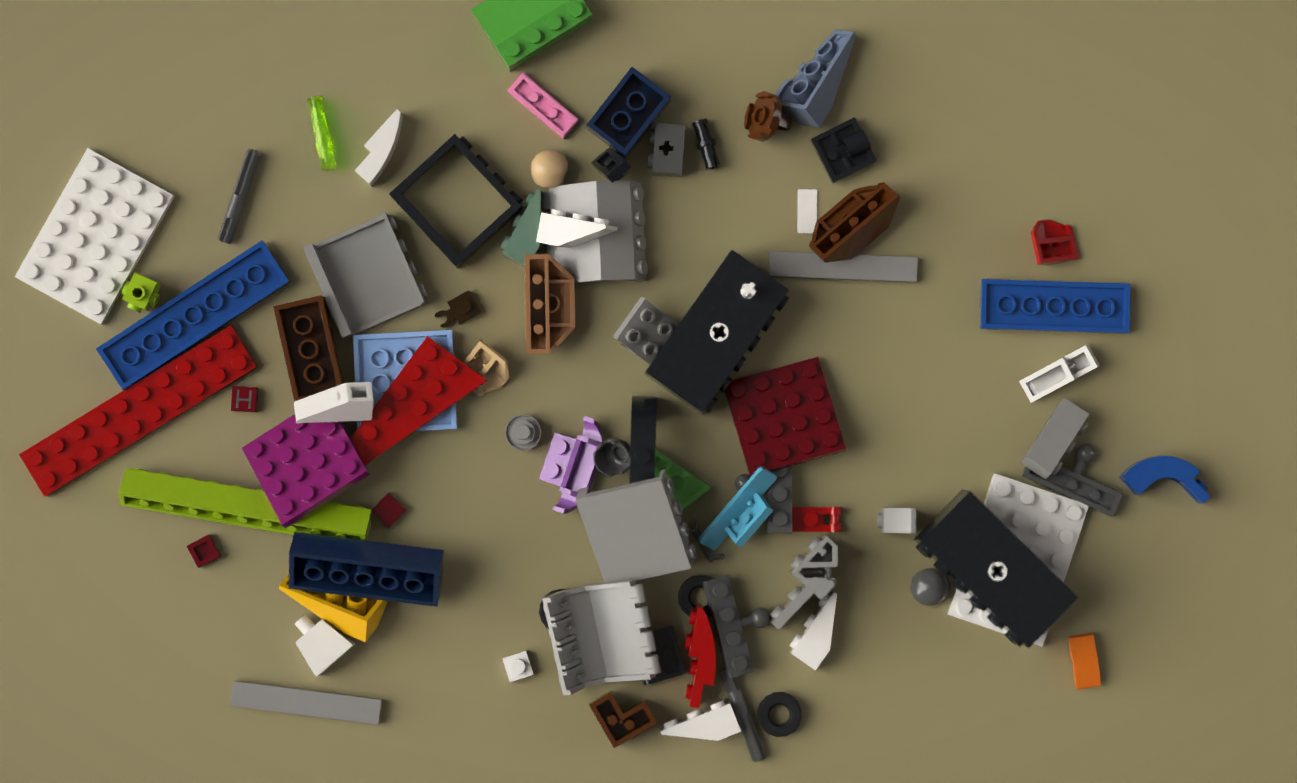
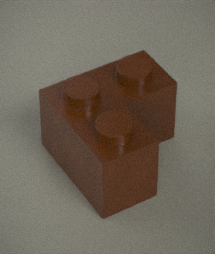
[589,691,658,748]

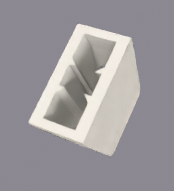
[295,614,355,677]

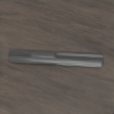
[218,149,261,244]
[719,668,766,762]

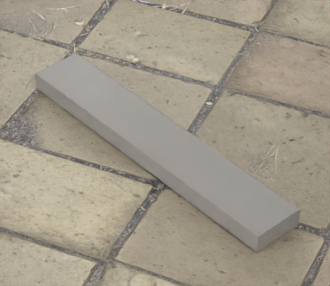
[769,251,918,282]
[230,681,383,725]

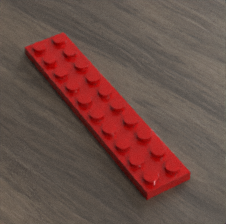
[19,325,258,497]

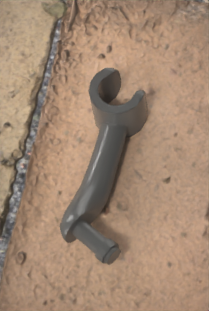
[684,519,725,562]

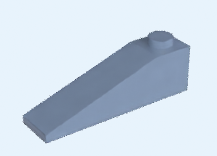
[775,29,856,128]

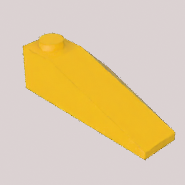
[279,574,388,643]

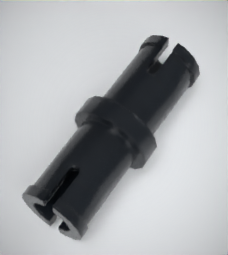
[692,119,721,170]

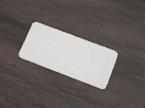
[797,189,817,233]

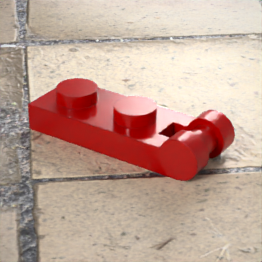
[792,507,843,532]

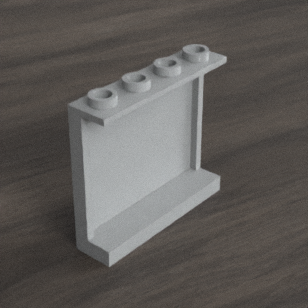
[303,211,428,339]
[575,470,696,582]

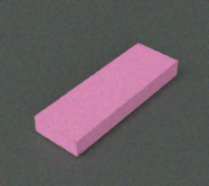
[507,73,579,139]

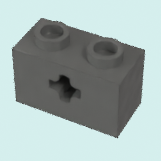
[648,123,685,177]

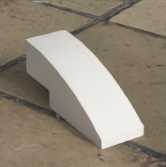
[355,109,403,187]
[1019,344,1100,403]

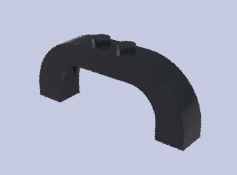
[629,396,657,484]

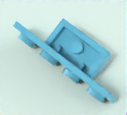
[698,466,777,550]

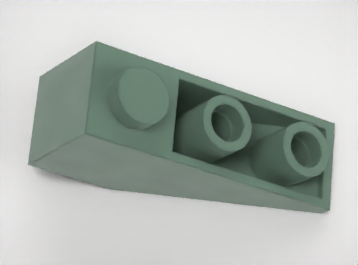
[500,188,542,267]

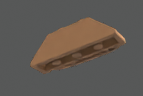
[524,254,575,354]

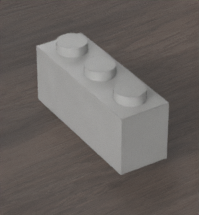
[1021,398,1089,479]

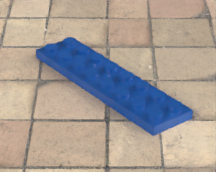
[96,240,290,390]

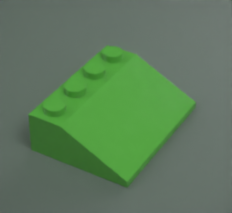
[471,0,593,72]

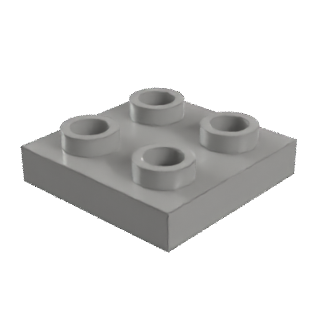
[613,297,679,364]

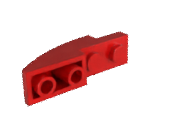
[684,603,716,708]

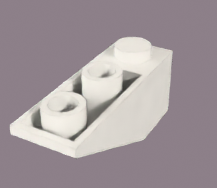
[536,209,618,248]
[294,382,374,423]
[789,591,837,671]
[660,700,741,741]

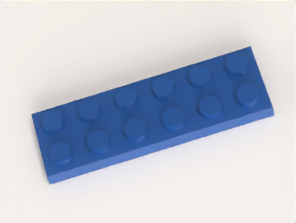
[980,279,1131,334]

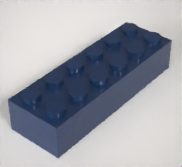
[289,532,444,607]

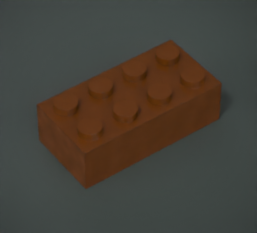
[273,295,344,402]

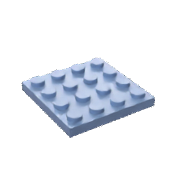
[353,330,457,431]

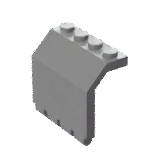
[542,181,648,284]
[542,579,661,695]

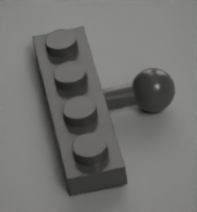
[1021,444,1123,517]
[735,466,792,534]
[703,575,770,679]

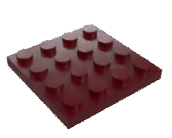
[725,357,846,477]

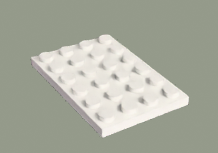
[15,148,175,325]
[947,473,1089,647]

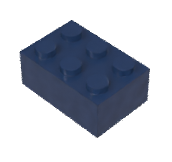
[586,67,671,159]

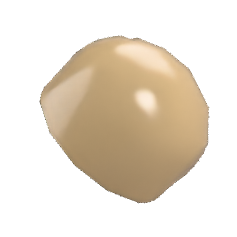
[531,150,568,188]

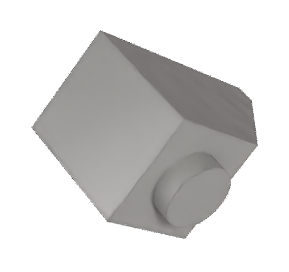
[877,508,916,533]

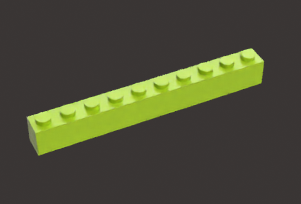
[118,468,371,541]

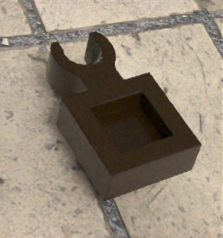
[435,290,481,328]

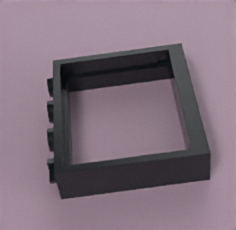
[389,134,523,269]

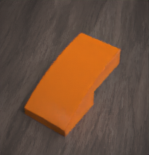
[1068,633,1101,690]

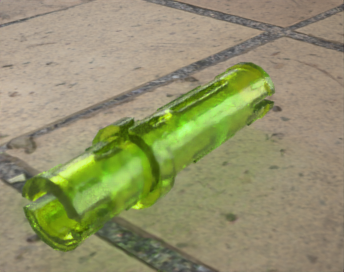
[307,96,338,171]

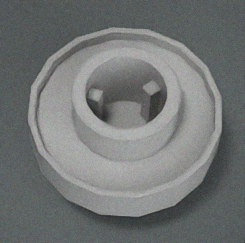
[505,414,542,451]

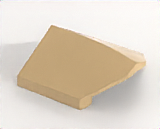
[463,339,509,396]

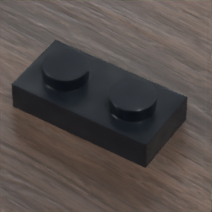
[591,147,631,183]

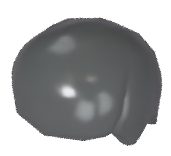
[593,438,630,477]
[910,568,950,605]

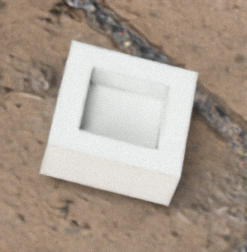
[502,651,534,682]

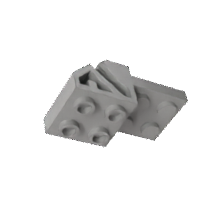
[770,536,838,630]

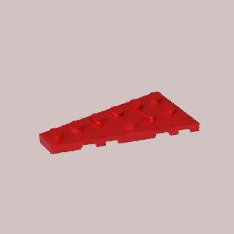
[350,336,487,466]

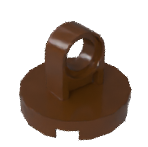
[744,91,792,142]

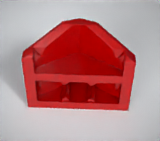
[1030,219,1079,266]

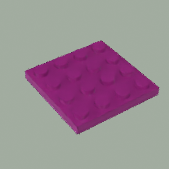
[242,414,370,528]

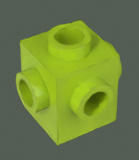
[122,272,161,313]

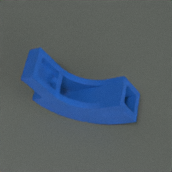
[1119,456,1211,504]

